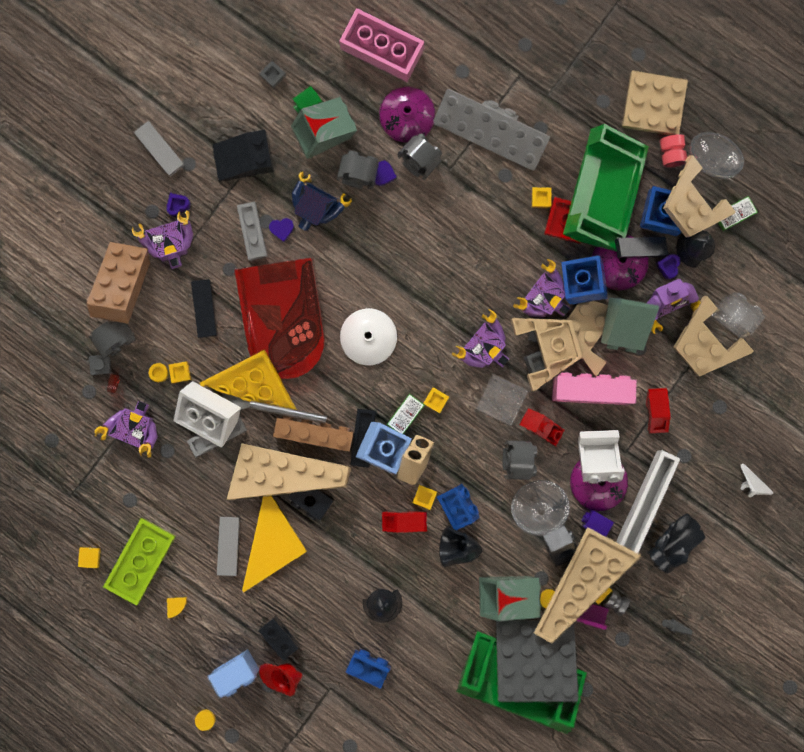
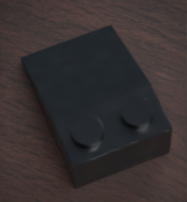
[212,129,274,182]

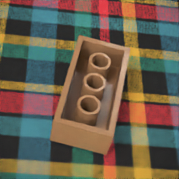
[86,242,150,324]

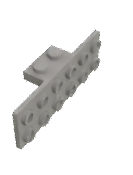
[434,89,550,171]

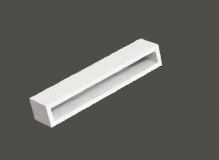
[616,450,680,553]

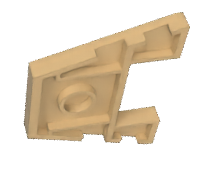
[663,155,736,237]
[673,296,754,376]
[566,301,608,377]
[510,318,582,391]

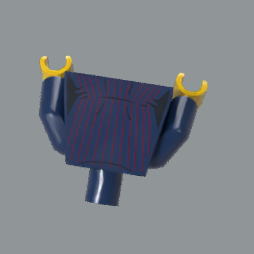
[292,172,352,231]

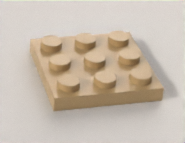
[622,71,688,136]

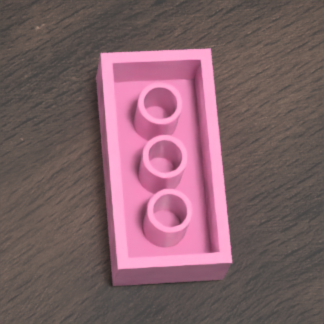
[339,8,424,82]
[552,373,636,405]

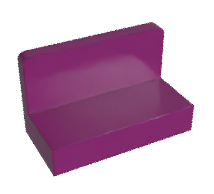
[576,604,609,630]

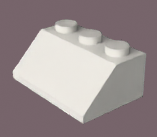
[173,381,241,448]

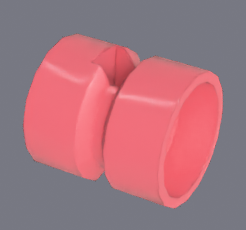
[659,135,687,168]

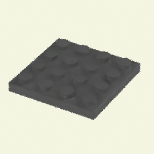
[496,621,578,702]

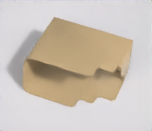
[397,435,434,485]

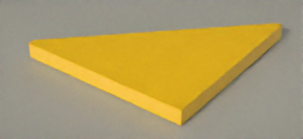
[199,350,297,410]
[242,496,307,592]

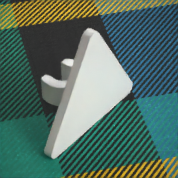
[740,464,773,498]

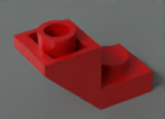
[646,388,671,434]
[382,511,427,533]

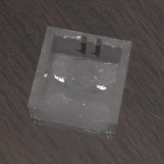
[711,292,766,338]
[475,374,528,426]

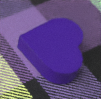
[375,161,397,186]
[167,193,191,217]
[269,218,294,242]
[655,254,680,279]

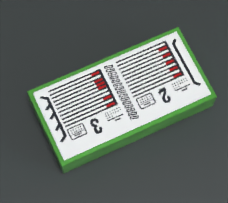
[718,196,758,231]
[387,394,425,434]

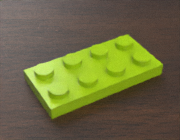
[103,518,176,606]

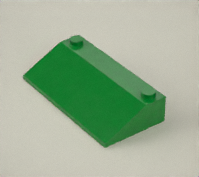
[563,124,649,252]
[456,631,587,734]

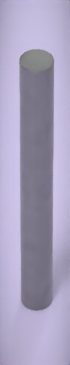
[250,401,327,423]

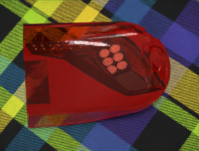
[234,257,325,379]

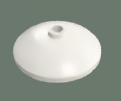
[340,309,397,366]

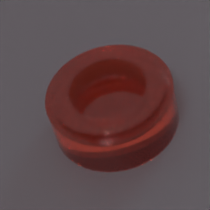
[107,373,120,393]

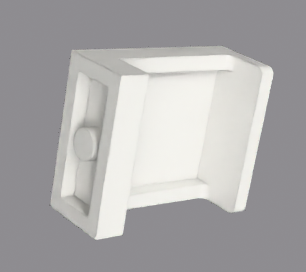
[578,430,625,483]

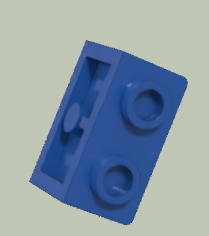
[437,484,480,530]
[345,649,391,689]

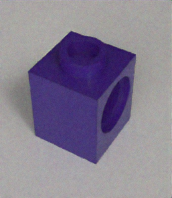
[581,510,614,537]

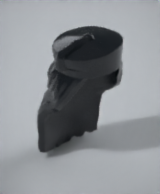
[648,513,706,574]

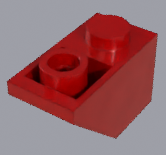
[519,408,565,446]

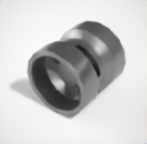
[603,589,630,616]

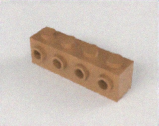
[273,415,354,452]

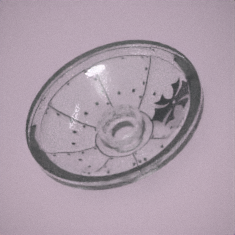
[689,132,744,179]
[511,480,570,536]

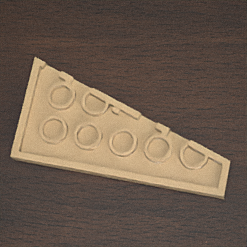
[227,443,351,500]
[534,527,642,643]

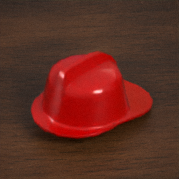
[259,663,303,696]

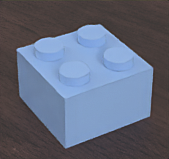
[356,422,412,474]
[208,650,259,698]

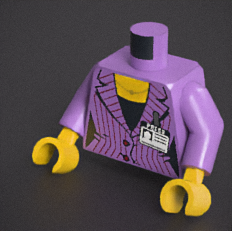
[132,210,193,269]
[513,259,570,318]
[647,279,701,334]
[452,309,509,368]
[95,401,158,458]

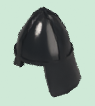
[676,231,715,268]
[439,526,483,567]
[362,589,403,623]

